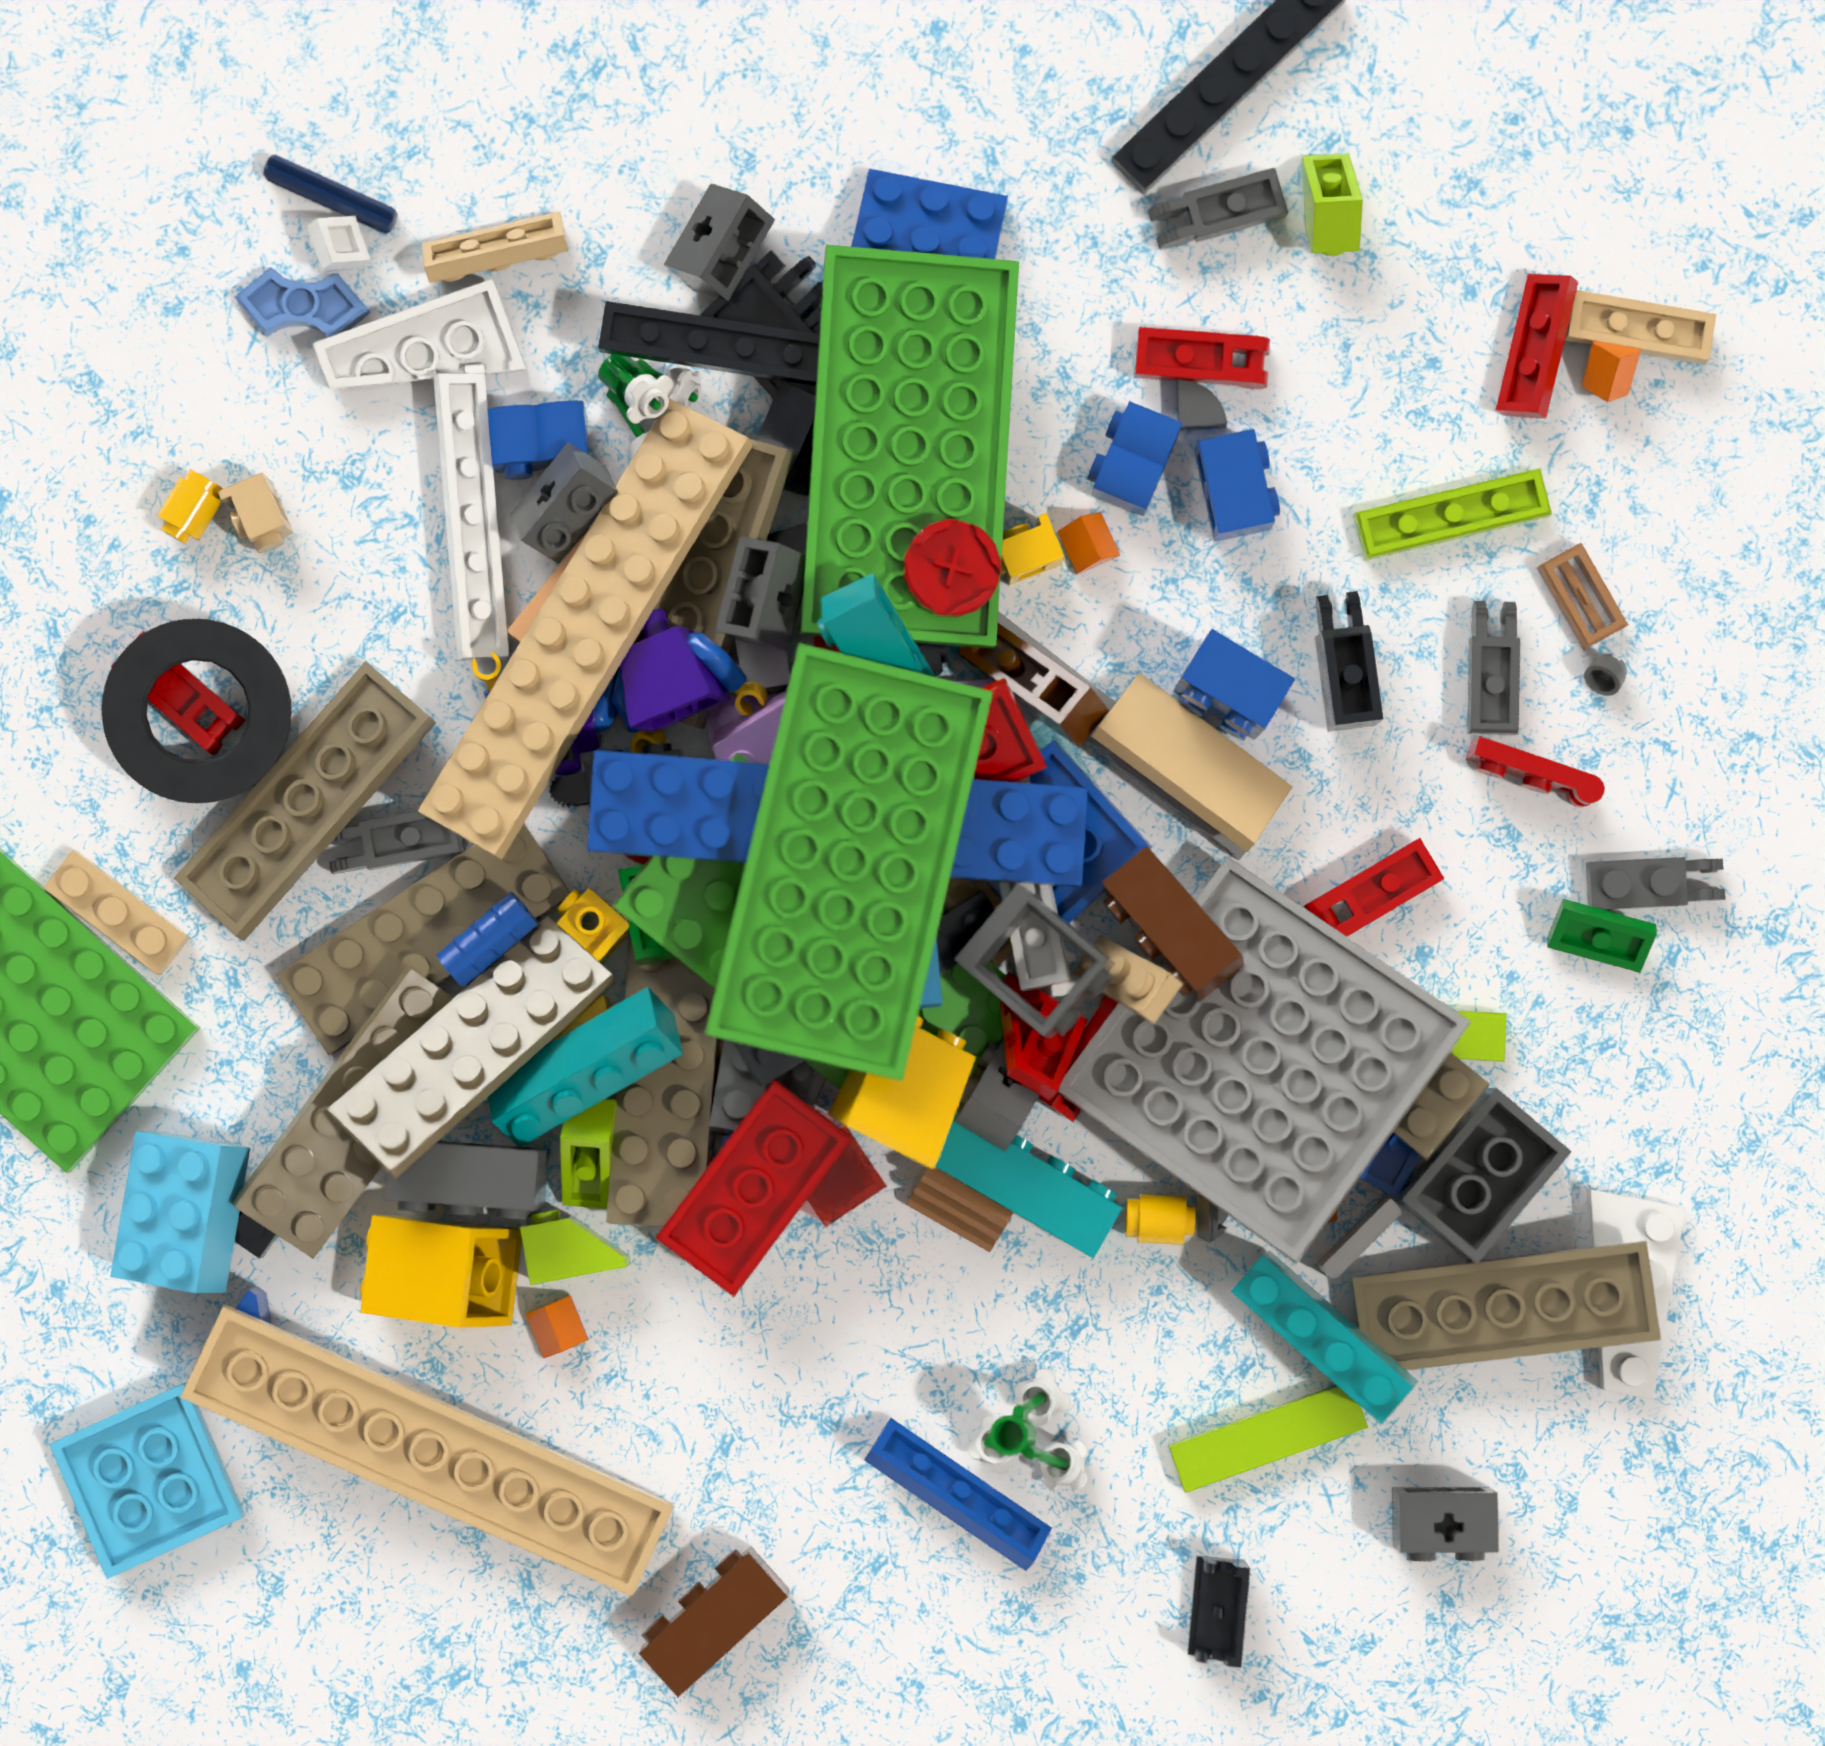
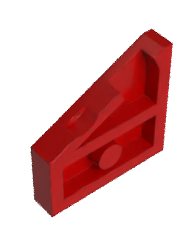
[999,972,1088,1100]

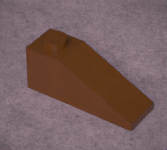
[958,623,1109,748]

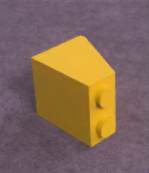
[828,1016,976,1169]
[360,1215,522,1328]

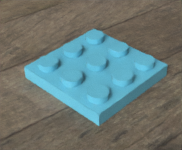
[49,1382,246,1579]

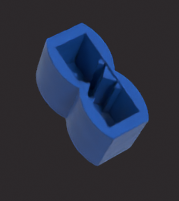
[487,401,590,480]
[1087,401,1182,517]

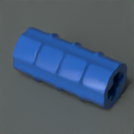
[436,891,538,987]

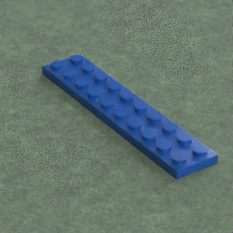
[587,750,1088,887]

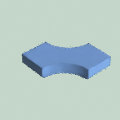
[234,267,370,337]

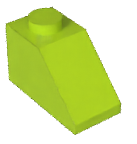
[1302,154,1363,256]
[560,1099,617,1209]
[520,1209,631,1285]

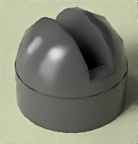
[1584,653,1627,696]

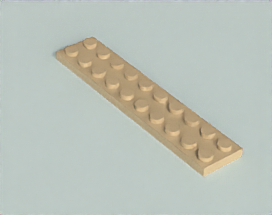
[418,398,753,860]
[180,1304,674,1597]

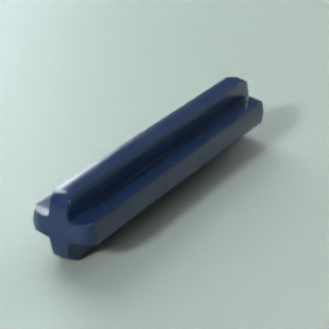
[263,154,398,234]

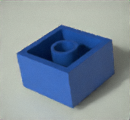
[1173,628,1295,741]

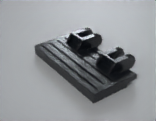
[700,250,823,400]

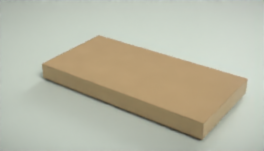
[1091,672,1293,852]

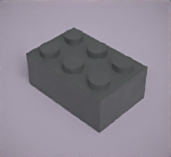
[1393,1088,1572,1264]
[385,1141,550,1219]

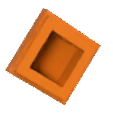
[1581,340,1641,402]
[1057,512,1120,575]
[525,1295,589,1359]

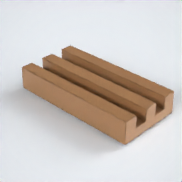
[1537,543,1628,650]
[906,1166,1014,1252]

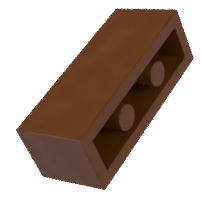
[1102,846,1244,1003]
[638,1546,790,1698]

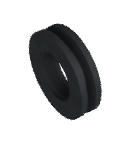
[101,619,292,804]

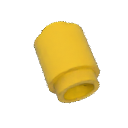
[157,469,223,544]
[1125,1194,1195,1245]

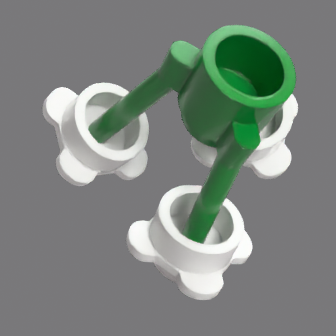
[598,354,702,460]
[968,1368,1089,1490]

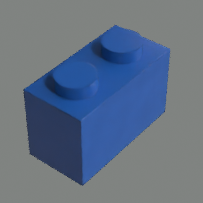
[1194,429,1280,542]

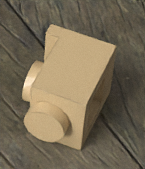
[218,472,294,553]

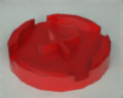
[903,519,1001,618]

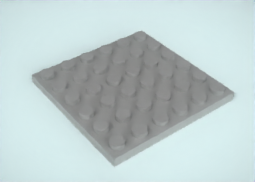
[1058,857,1470,1264]

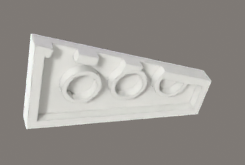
[312,278,527,390]
[1587,1189,1686,1400]

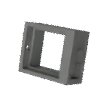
[954,884,1115,1038]

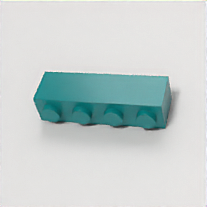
[818,573,937,678]
[488,987,683,1148]
[935,1111,1123,1259]
[1231,1251,1419,1425]

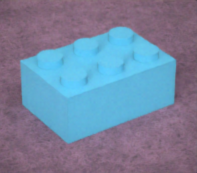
[110,1131,250,1293]

